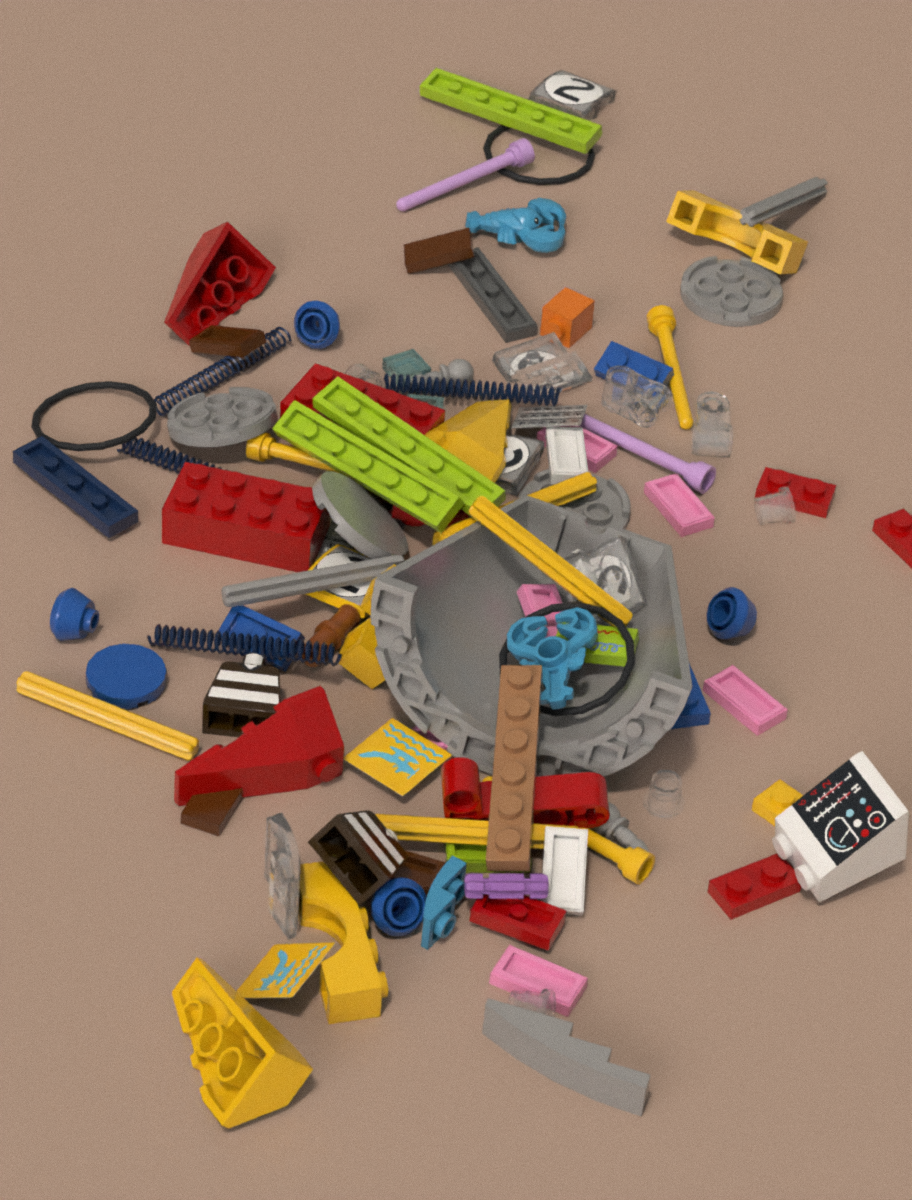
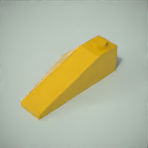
[425,399,511,483]
[171,957,313,1129]

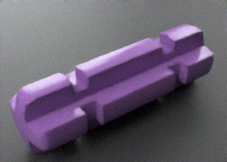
[464,873,549,899]

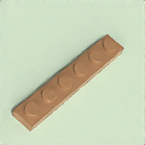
[486,665,543,871]

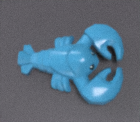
[465,198,567,253]
[506,607,598,709]

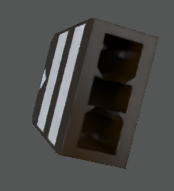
[202,653,281,738]
[308,810,408,906]

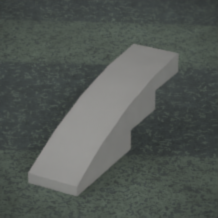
[482,998,651,1116]

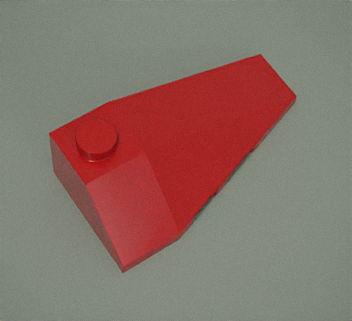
[164,221,276,346]
[174,685,344,806]

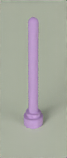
[396,138,535,211]
[580,414,716,494]

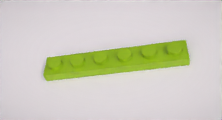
[419,68,602,154]
[312,377,506,520]
[272,400,464,534]

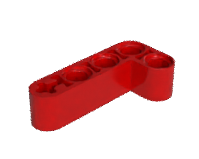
[441,757,610,828]

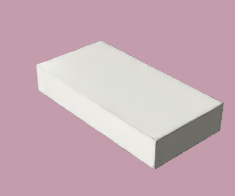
[545,427,588,484]
[540,826,588,916]

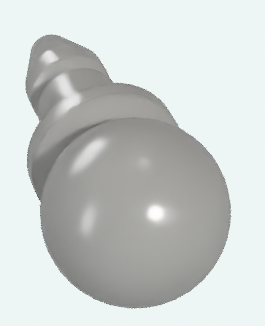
[410,359,474,389]
[591,802,650,852]

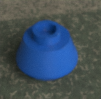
[294,300,340,349]
[707,587,757,639]
[50,588,99,641]
[371,877,427,936]

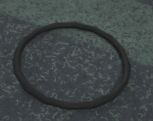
[483,125,595,185]
[31,381,157,452]
[499,602,635,717]

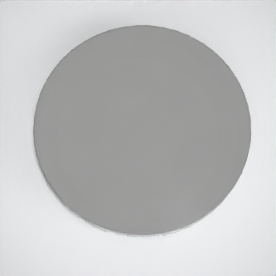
[680,256,783,327]
[167,387,278,447]
[519,469,630,531]
[312,471,408,559]

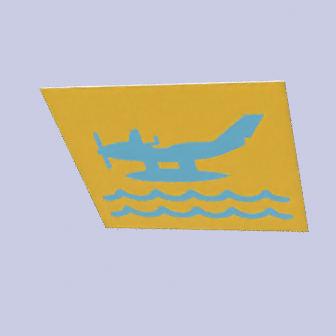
[343,718,452,796]
[237,942,336,998]

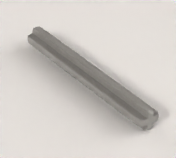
[740,176,828,227]
[221,555,405,607]

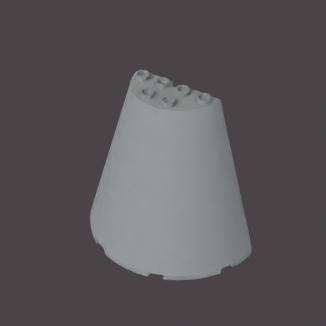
[371,495,693,777]

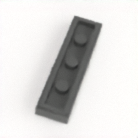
[447,247,538,343]

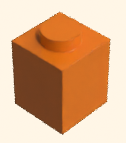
[540,287,595,348]

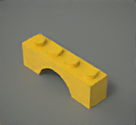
[666,190,808,274]
[292,861,388,1025]

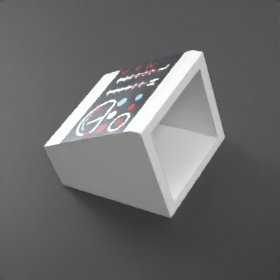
[772,751,909,902]

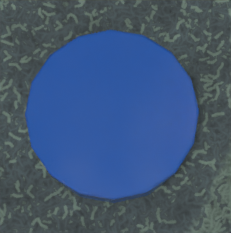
[85,643,166,709]

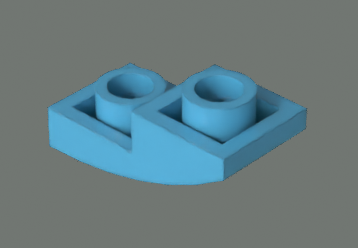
[421,856,467,950]

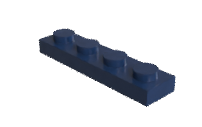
[13,436,138,538]

